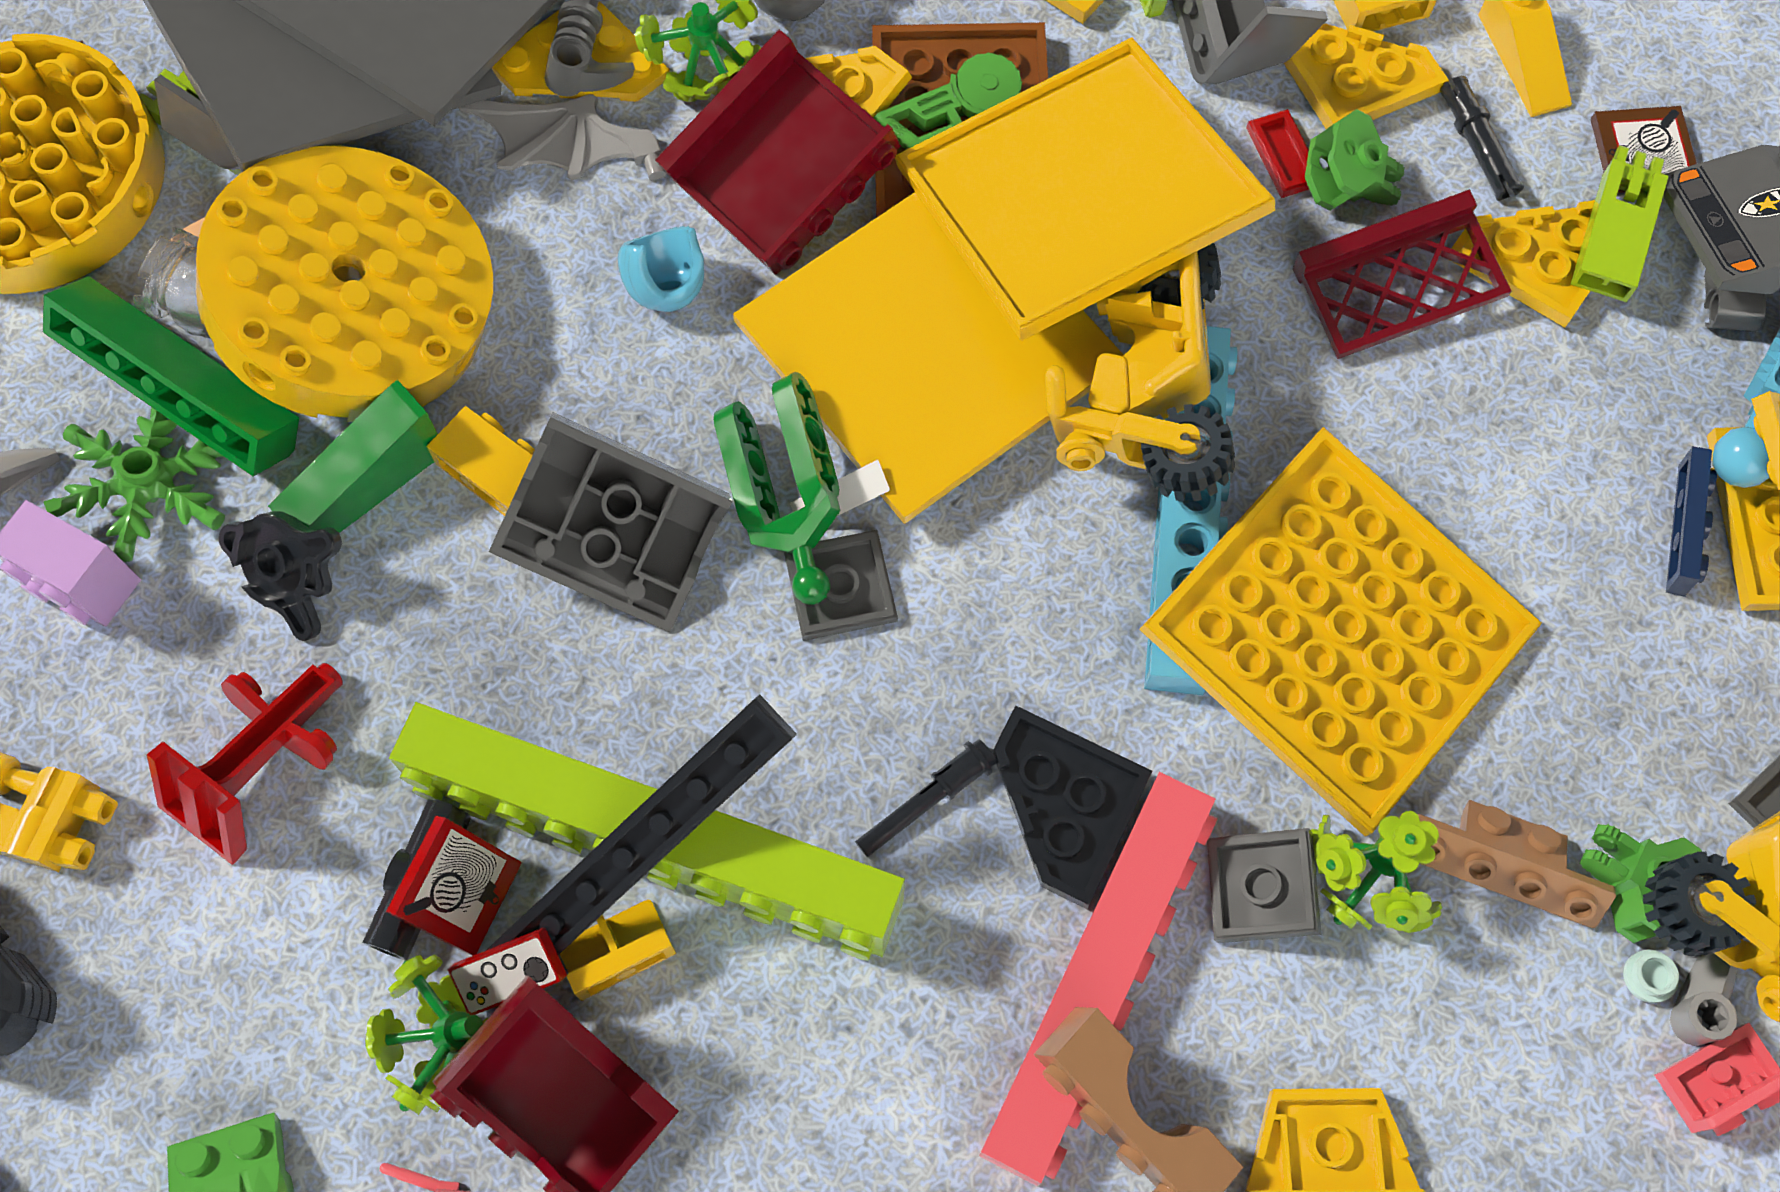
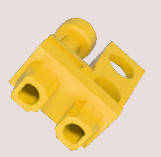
[0,752,118,872]

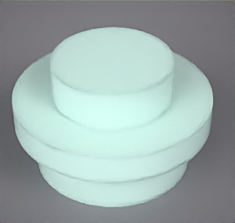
[1623,950,1679,1003]

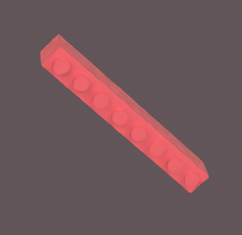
[979,772,1218,1186]

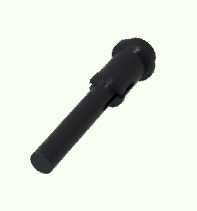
[855,739,997,857]

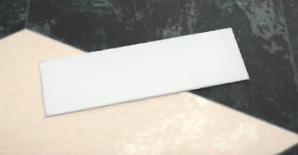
[790,460,890,516]

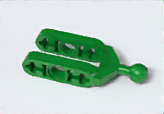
[713,372,841,605]

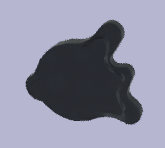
[219,511,342,641]

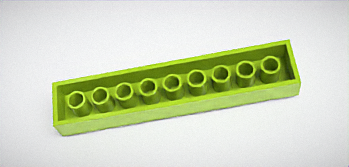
[389,702,905,961]

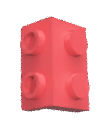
[1654,1023,1780,1136]

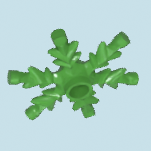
[44,407,225,562]

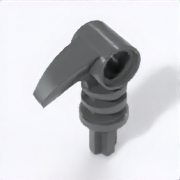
[544,0,635,96]

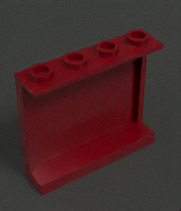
[655,29,901,275]

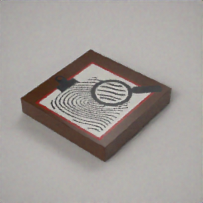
[1590,106,1697,193]

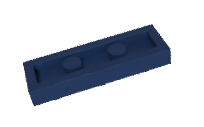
[1665,446,1717,597]

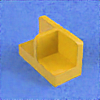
[560,900,676,1001]

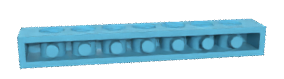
[1144,326,1238,696]

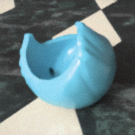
[618,226,704,312]

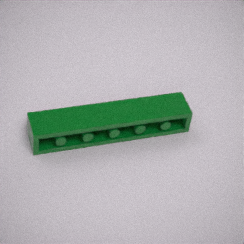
[43,276,299,477]

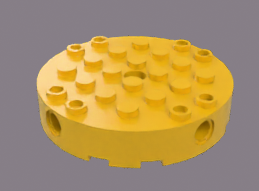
[0,34,165,294]
[196,146,493,422]

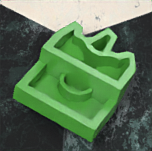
[167,1112,294,1192]

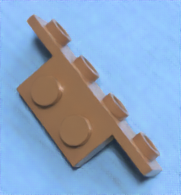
[1417,800,1616,928]

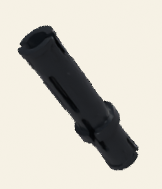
[1440,76,1524,201]

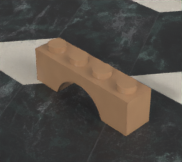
[1033,1007,1244,1192]

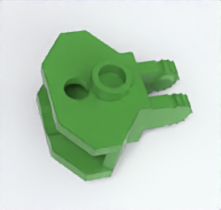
[1305,109,1405,211]
[1580,824,1702,943]

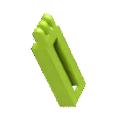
[1571,145,1669,303]

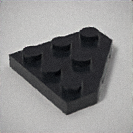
[993,705,1152,909]

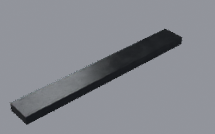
[485,694,797,1009]

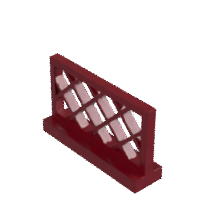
[1292,189,1512,359]

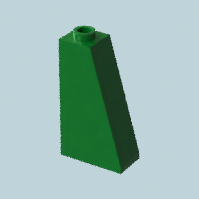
[268,380,438,533]

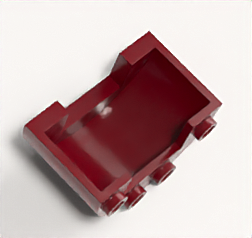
[430,975,679,1192]

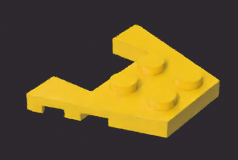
[1245,1088,1425,1192]

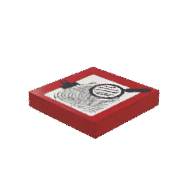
[386,816,522,956]

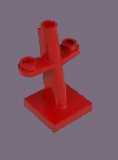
[146,663,343,865]

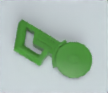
[874,52,1022,150]

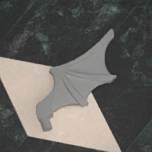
[458,94,666,181]

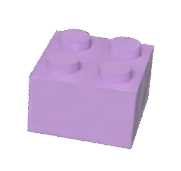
[0,500,141,627]

